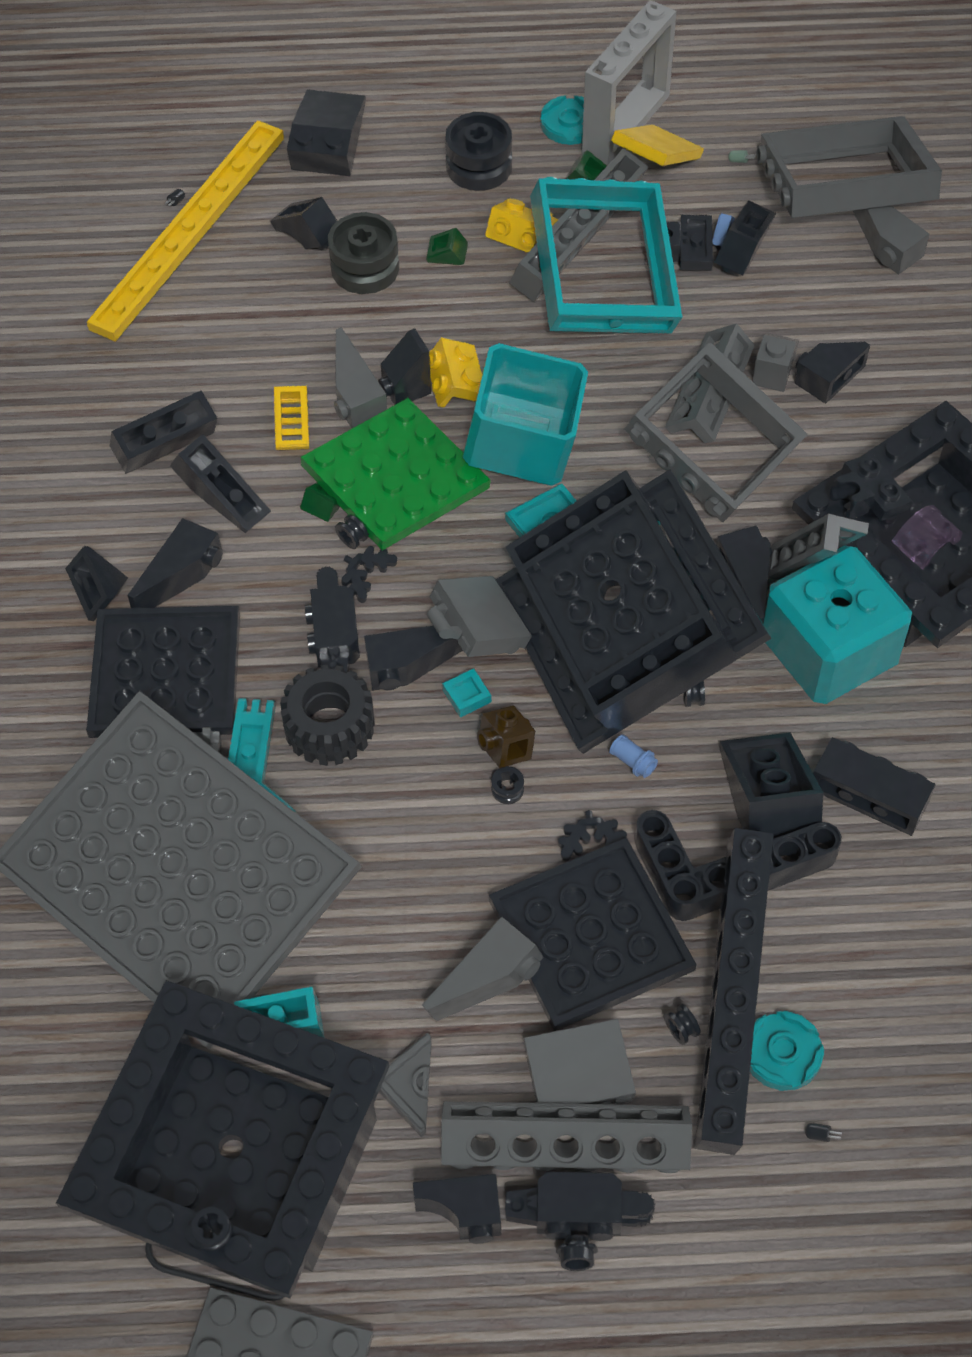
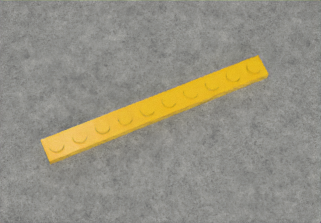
[87,120,284,342]

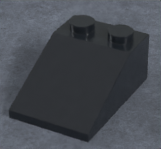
[287,89,366,176]
[720,732,824,837]

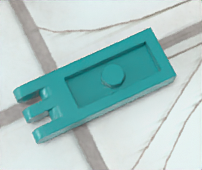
[228,698,276,783]

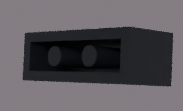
[110,390,218,474]
[813,737,936,836]

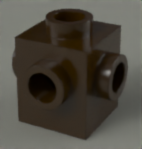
[477,705,536,768]

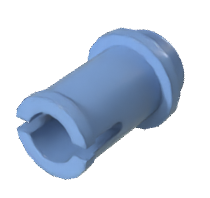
[609,734,658,778]

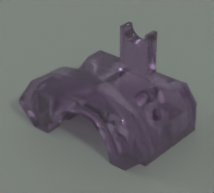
[892,505,963,569]

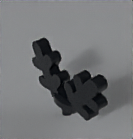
[341,546,398,603]
[558,810,627,861]

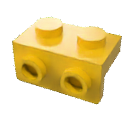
[485,198,558,253]
[429,337,482,408]

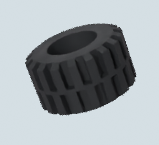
[280,665,375,766]

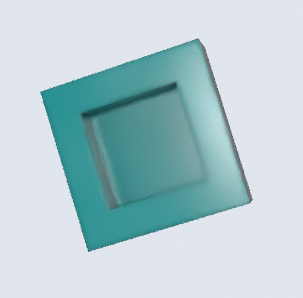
[442,668,492,718]

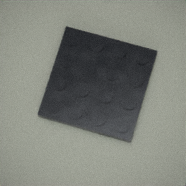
[86,605,240,738]
[489,837,697,1032]

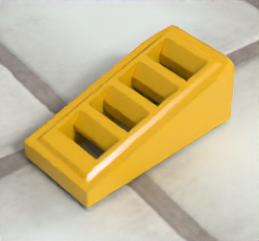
[274,386,309,450]

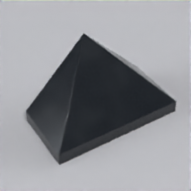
[65,546,128,621]

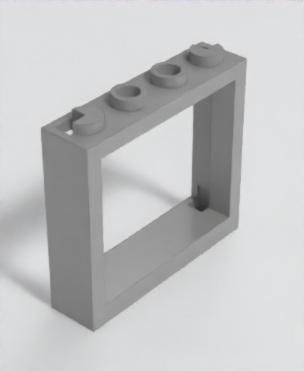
[582,0,677,166]

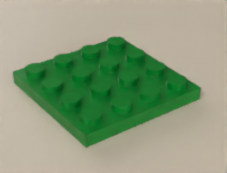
[301,398,491,551]

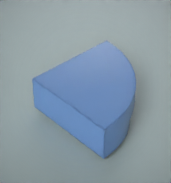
[713,213,736,246]

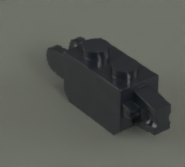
[305,566,360,673]
[505,1172,655,1241]

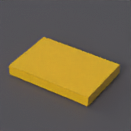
[611,124,704,166]

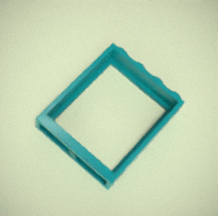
[530,177,683,333]

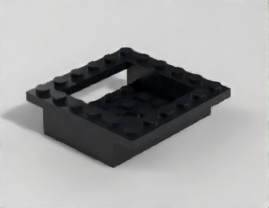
[792,401,972,648]
[496,469,772,754]
[56,980,389,1299]

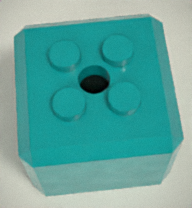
[463,343,588,486]
[763,545,912,704]

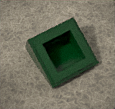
[565,150,607,180]
[426,228,468,265]
[300,482,340,522]

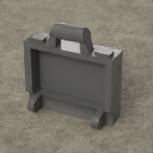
[427,576,532,657]
[524,1019,636,1105]

